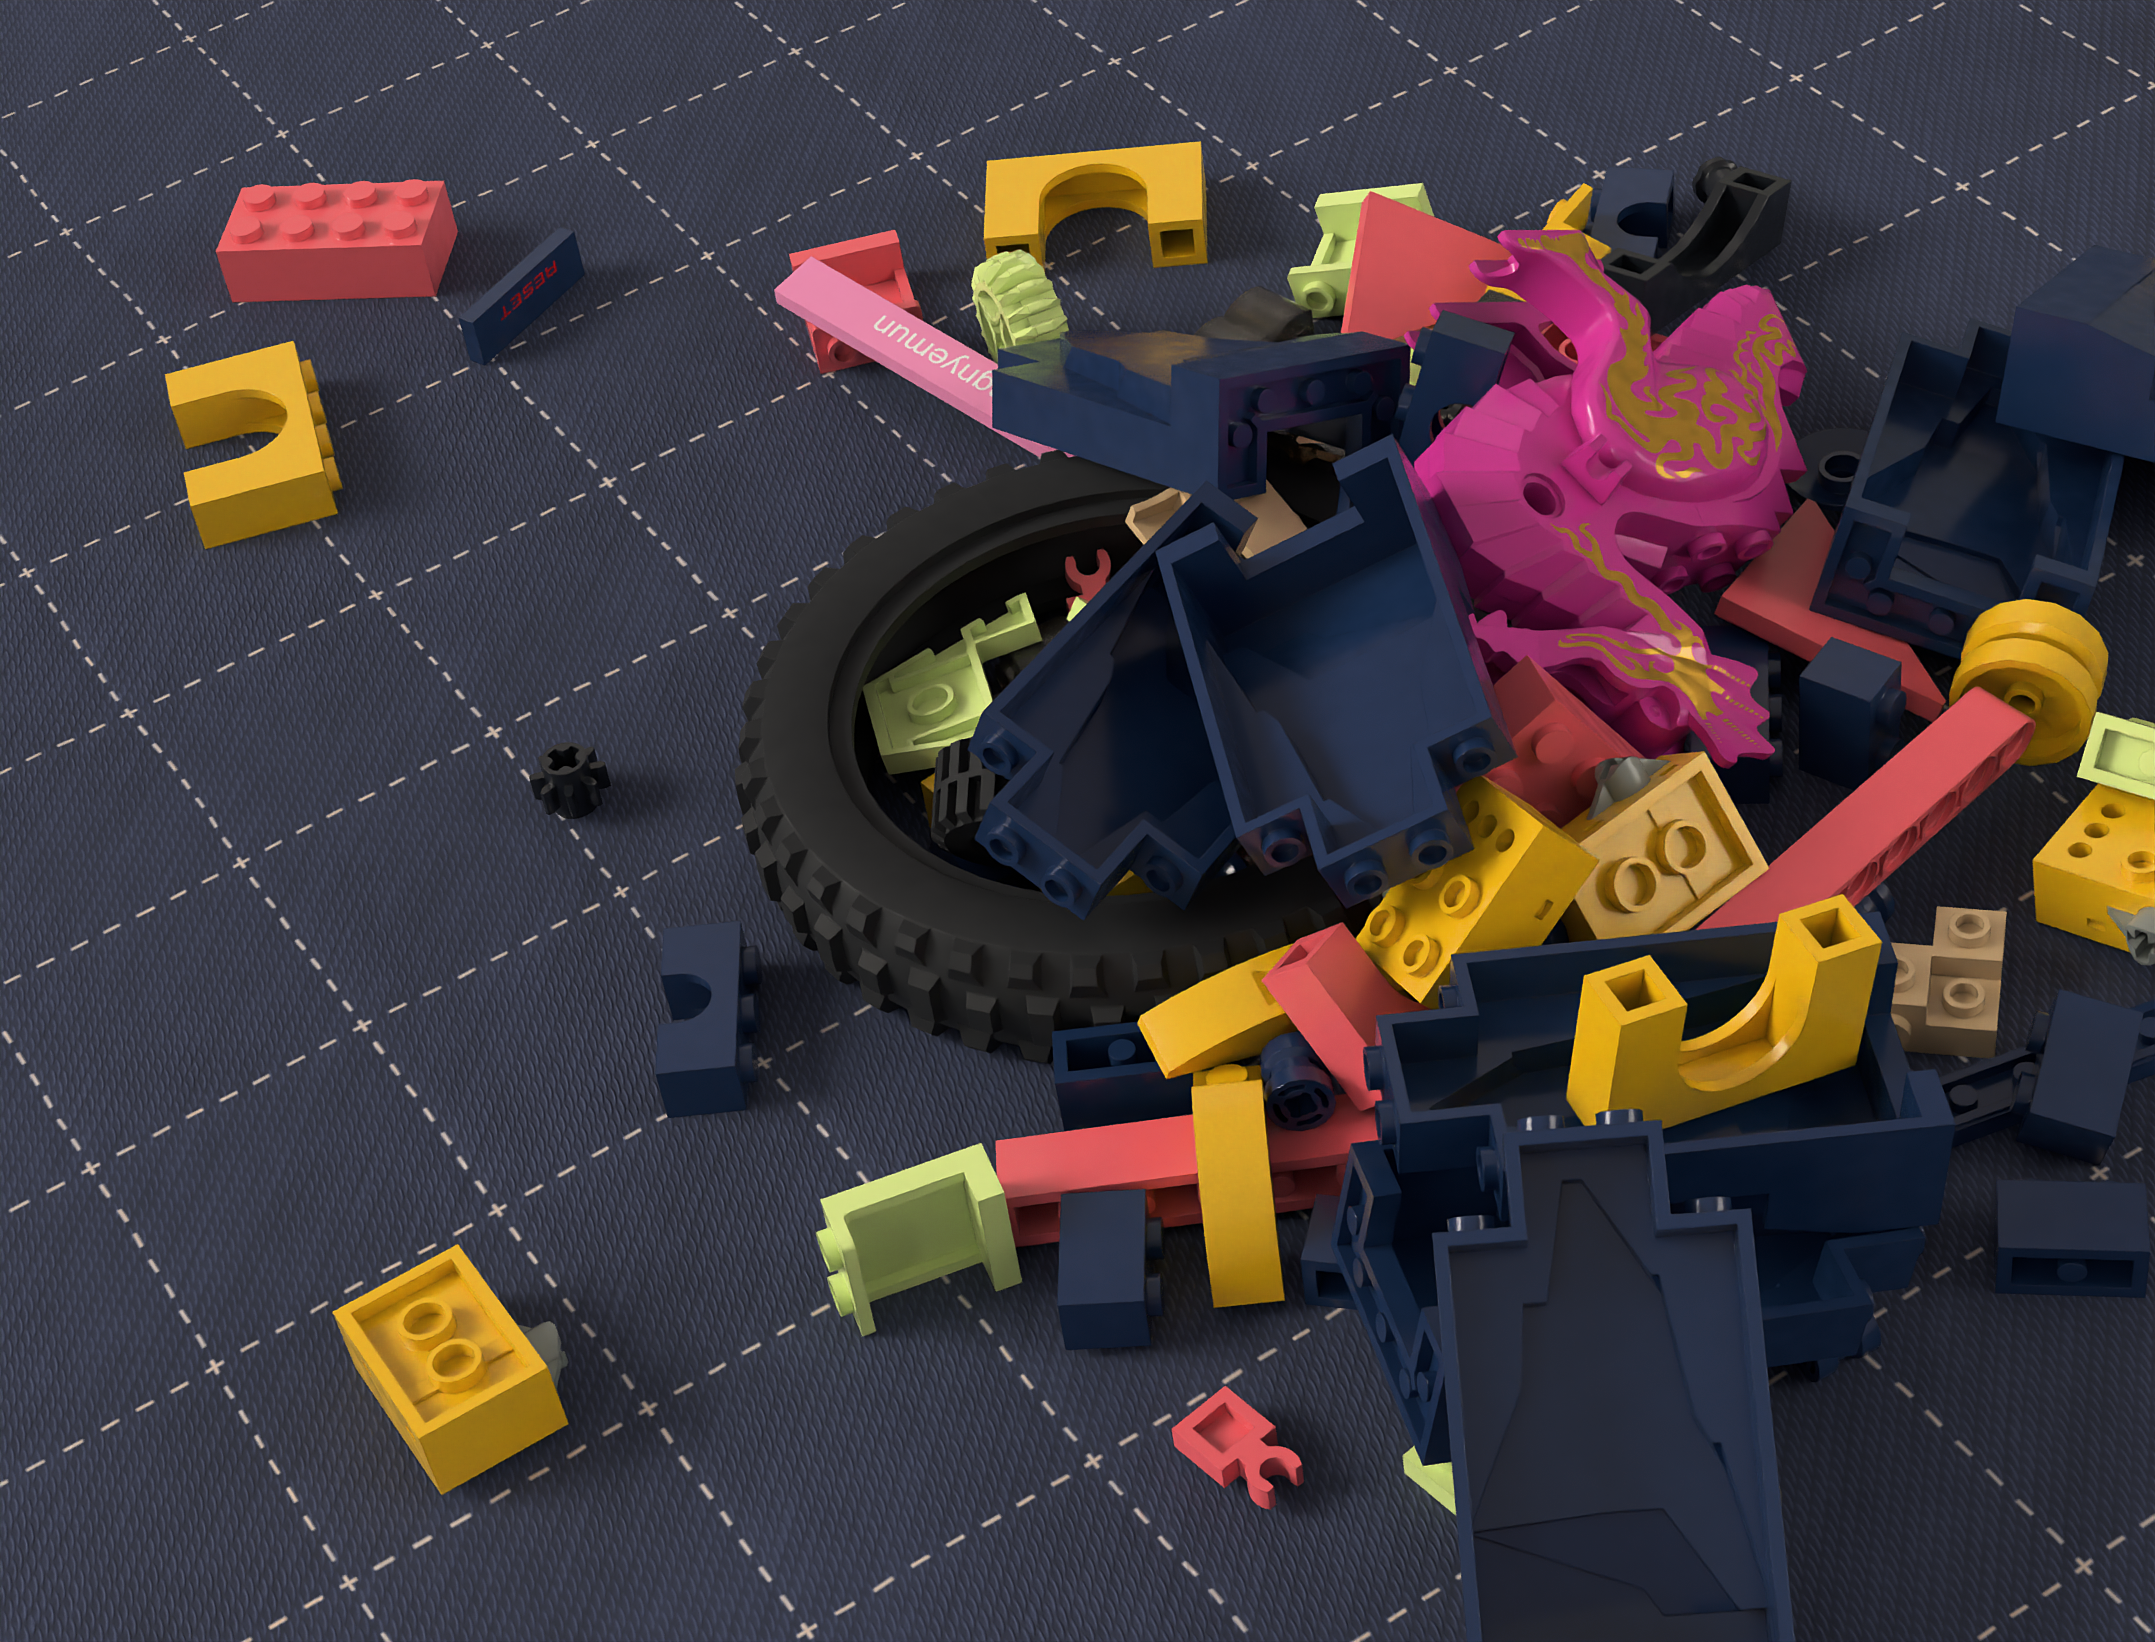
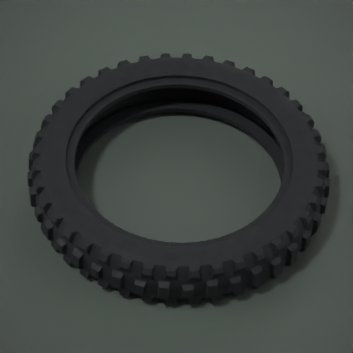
[735,446,1513,1064]

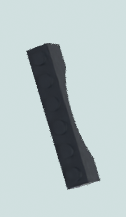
[1601,166,1792,337]

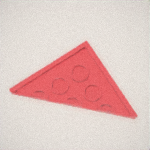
[1341,191,1512,343]
[1714,498,1946,722]

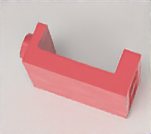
[789,230,923,374]

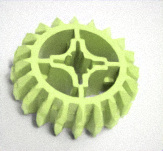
[971,249,1069,364]

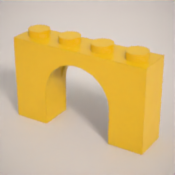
[984,141,1208,272]
[165,341,343,549]
[1566,894,1882,1129]

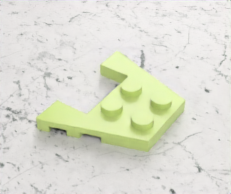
[863,592,1043,775]

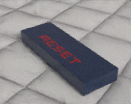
[458,227,585,366]

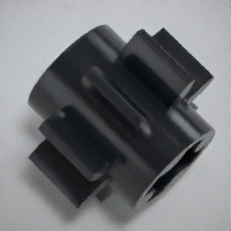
[529,742,611,819]

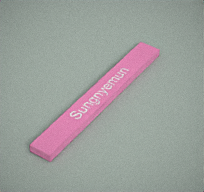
[774,256,1075,458]

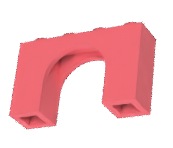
[1261,922,1431,1111]

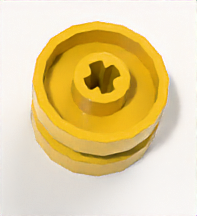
[1949,599,2109,766]

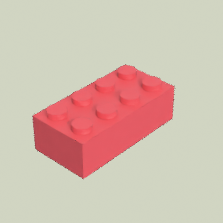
[216,179,458,303]
[1454,655,1646,829]

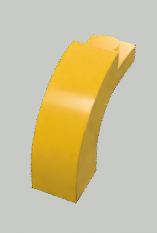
[1191,1064,1285,1308]

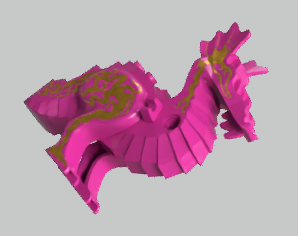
[1404,230,1808,769]

